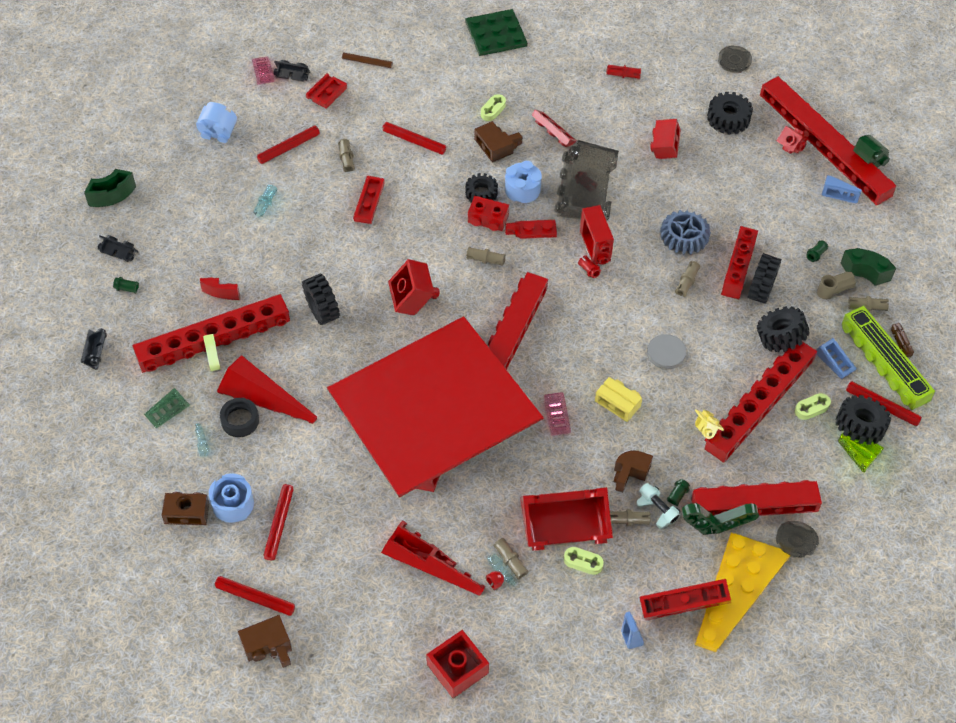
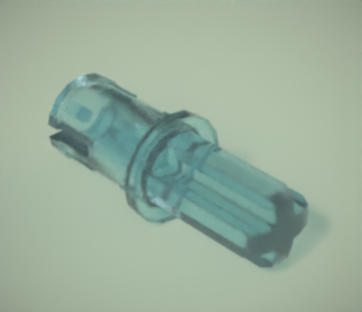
[253,185,277,217]

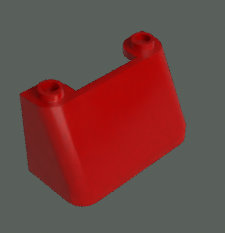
[520,487,613,551]

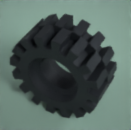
[465,173,498,203]

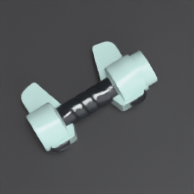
[637,483,680,529]

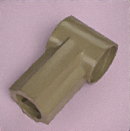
[817,272,856,300]

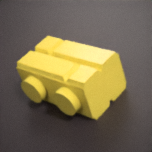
[595,377,642,422]

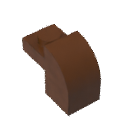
[613,450,653,493]

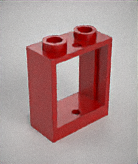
[580,205,614,265]

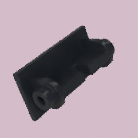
[273,60,311,82]
[98,235,139,262]
[81,328,107,370]

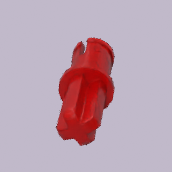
[606,64,641,79]

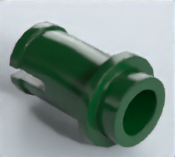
[806,240,829,262]
[113,277,139,294]
[667,479,690,506]

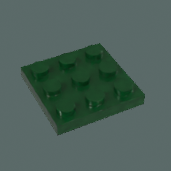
[465,9,528,56]

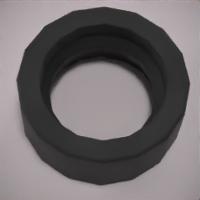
[220,398,259,437]

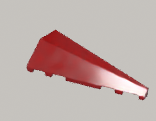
[217,355,317,424]
[381,520,486,596]

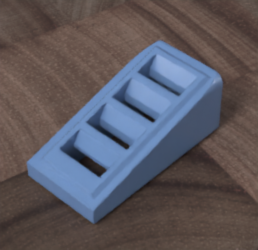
[822,175,862,203]
[816,338,857,379]
[621,611,644,649]

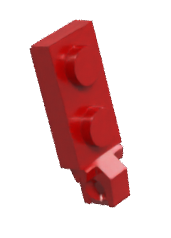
[505,220,557,239]

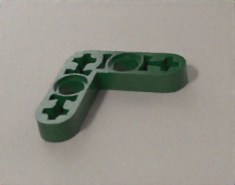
[682,503,759,535]

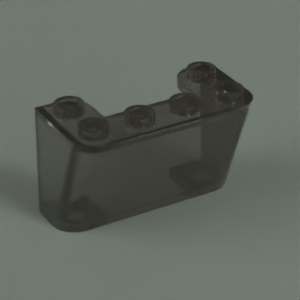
[554,140,619,221]

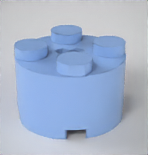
[196,102,237,143]
[505,161,542,203]
[209,474,254,523]

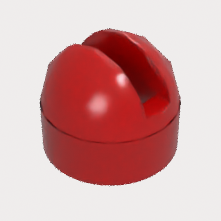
[486,571,504,590]

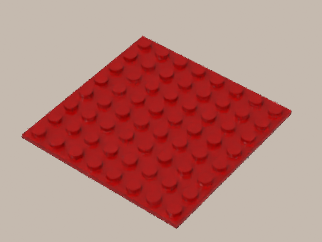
[327,316,544,498]

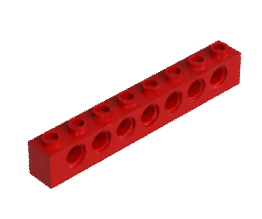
[132,294,290,373]
[704,341,817,463]

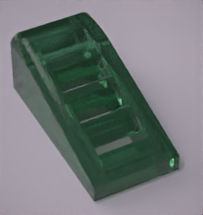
[144,388,190,429]

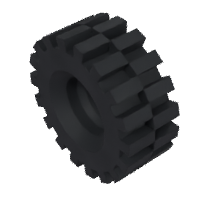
[707,91,753,135]
[747,253,782,304]
[302,274,340,325]
[757,306,810,352]
[835,395,891,445]

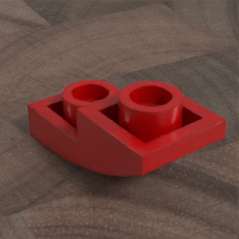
[200,277,240,300]

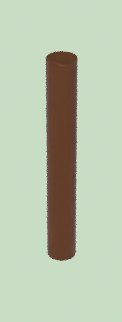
[342,52,393,68]

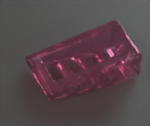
[252,56,274,85]
[544,392,571,436]

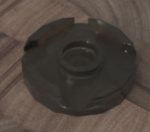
[718,45,752,73]
[776,521,819,558]

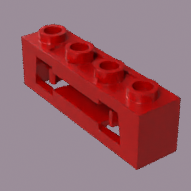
[721,226,759,300]
[639,579,731,621]

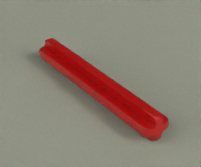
[382,122,446,155]
[257,125,320,164]
[846,381,922,426]
[264,484,294,561]
[214,576,295,616]

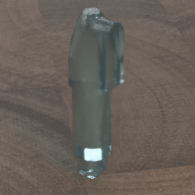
[195,423,209,457]
[487,554,516,586]

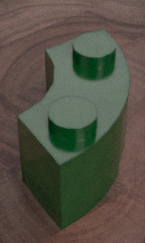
[853,135,890,168]
[84,169,136,207]
[840,248,896,286]

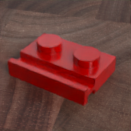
[306,73,347,109]

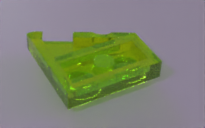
[838,432,884,473]

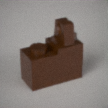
[474,121,523,163]
[238,615,292,668]

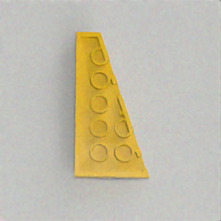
[695,532,792,652]

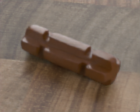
[891,323,914,358]

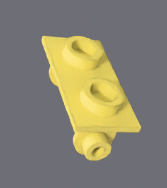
[695,410,724,439]

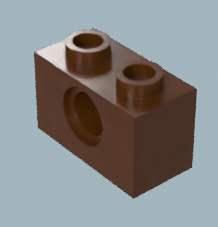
[162,491,210,525]

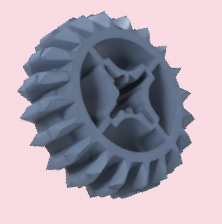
[660,209,711,255]

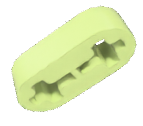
[481,94,506,121]
[203,334,221,371]
[795,393,831,420]
[564,547,604,575]

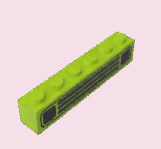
[841,306,936,410]

